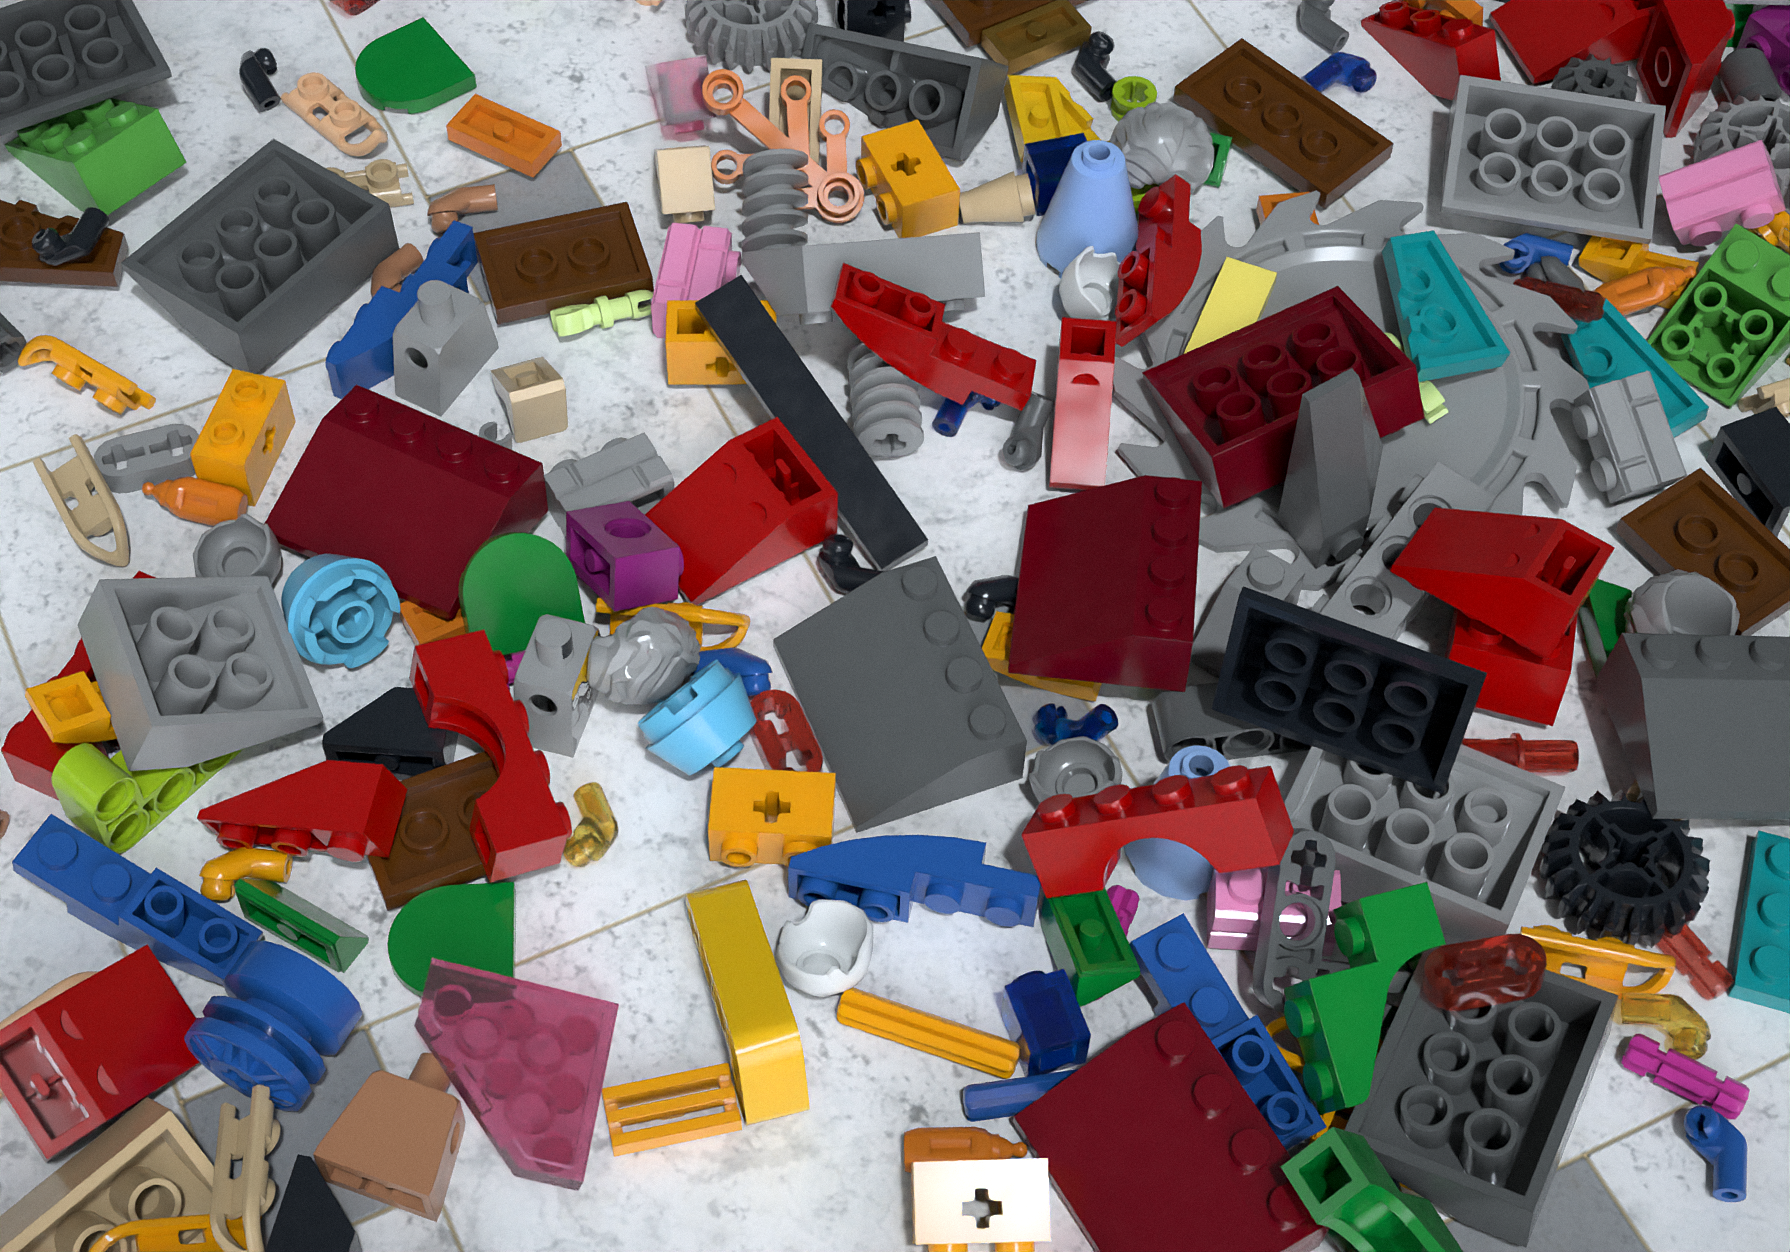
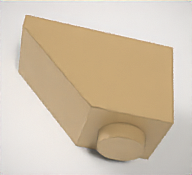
[654,145,715,223]

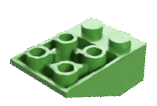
[5,98,187,215]
[1647,224,1790,409]

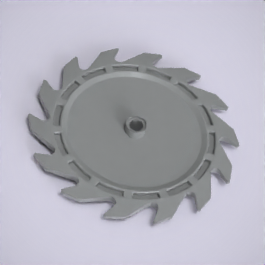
[1113,190,1589,591]

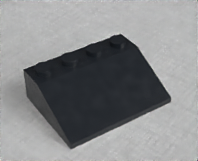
[1211,586,1487,794]

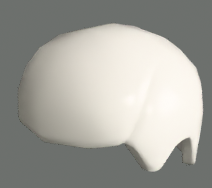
[1059,246,1121,321]
[776,899,873,997]

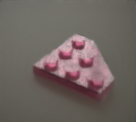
[414,958,619,1191]

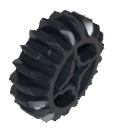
[1539,789,1710,948]

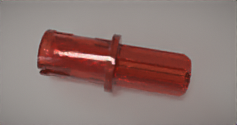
[1461,733,1579,773]

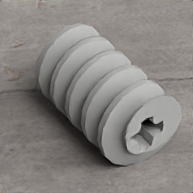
[742,149,808,252]
[848,342,924,457]

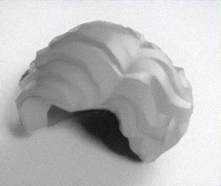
[1110,101,1214,193]
[1623,569,1740,635]
[586,607,701,705]

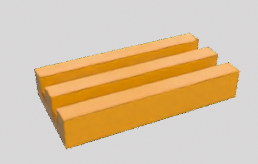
[601,1063,742,1157]

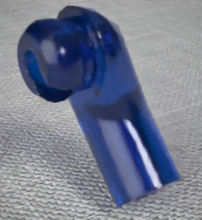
[1301,52,1377,93]

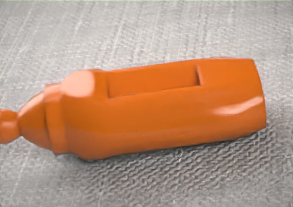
[1593,266,1696,316]
[142,476,248,526]
[904,1127,1028,1173]

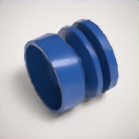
[184,940,363,1111]

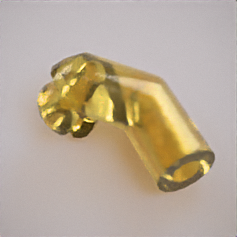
[1621,992,1711,1060]

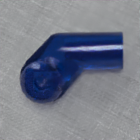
[932,391,1001,437]
[1034,703,1118,746]

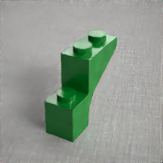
[1284,882,1446,1115]
[1281,1127,1463,1252]

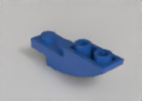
[325,220,478,399]
[12,814,263,985]
[788,835,1041,927]
[1129,913,1327,1150]

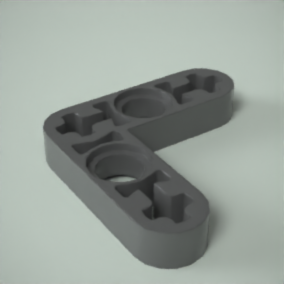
[1252,828,1414,1028]

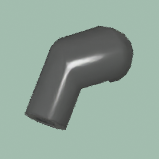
[1002,391,1055,470]

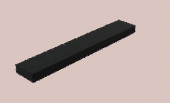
[695,275,928,572]

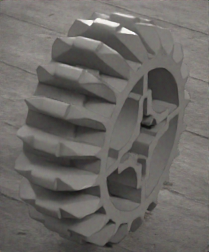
[685,0,818,73]
[1693,93,1790,215]

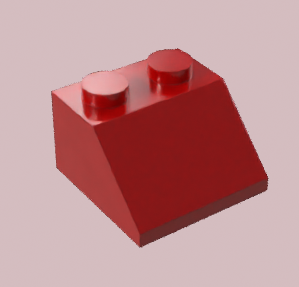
[1635,0,1735,138]

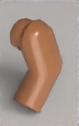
[427,184,498,234]
[370,243,424,297]

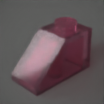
[645,56,716,134]

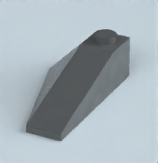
[801,23,1009,161]
[1278,368,1383,568]

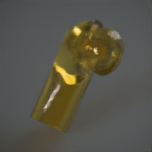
[563,782,619,868]

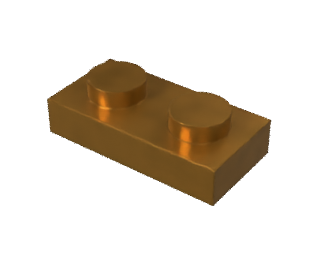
[981,0,1092,76]

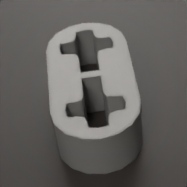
[94,424,199,494]

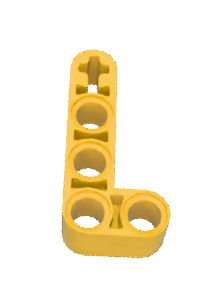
[685,879,810,1126]

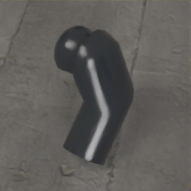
[1074,31,1117,101]
[239,48,281,112]
[32,207,110,266]
[819,534,885,594]
[964,575,1019,619]

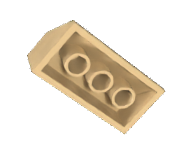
[0,1097,214,1252]

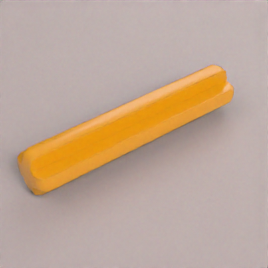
[837,987,1020,1079]

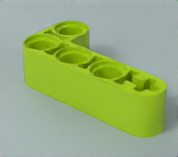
[51,743,245,854]

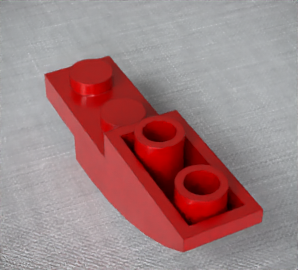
[1115,174,1202,347]
[831,263,1037,411]

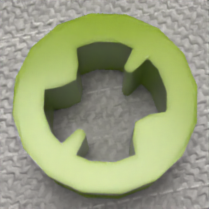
[1110,76,1157,122]

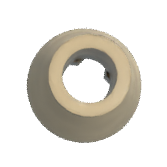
[959,171,1035,224]

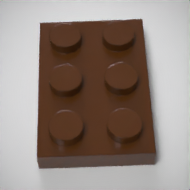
[474,202,654,324]
[1615,468,1790,636]
[366,751,498,911]

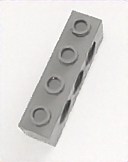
[1311,461,1496,641]

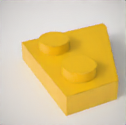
[1004,75,1110,164]

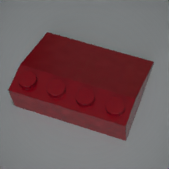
[1142,286,1425,508]
[264,384,548,620]
[1008,475,1202,692]
[1013,1002,1330,1252]

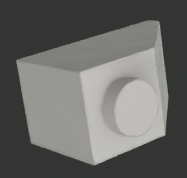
[1190,545,1305,678]

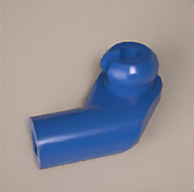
[1498,233,1574,274]
[693,647,773,696]
[1683,1105,1748,1202]

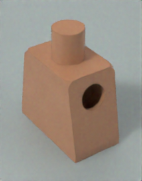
[313,1053,466,1222]

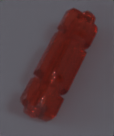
[1513,277,1605,323]
[1656,923,1734,1001]

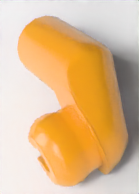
[199,847,293,901]

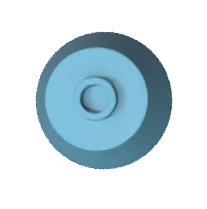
[281,554,400,668]
[638,659,757,776]

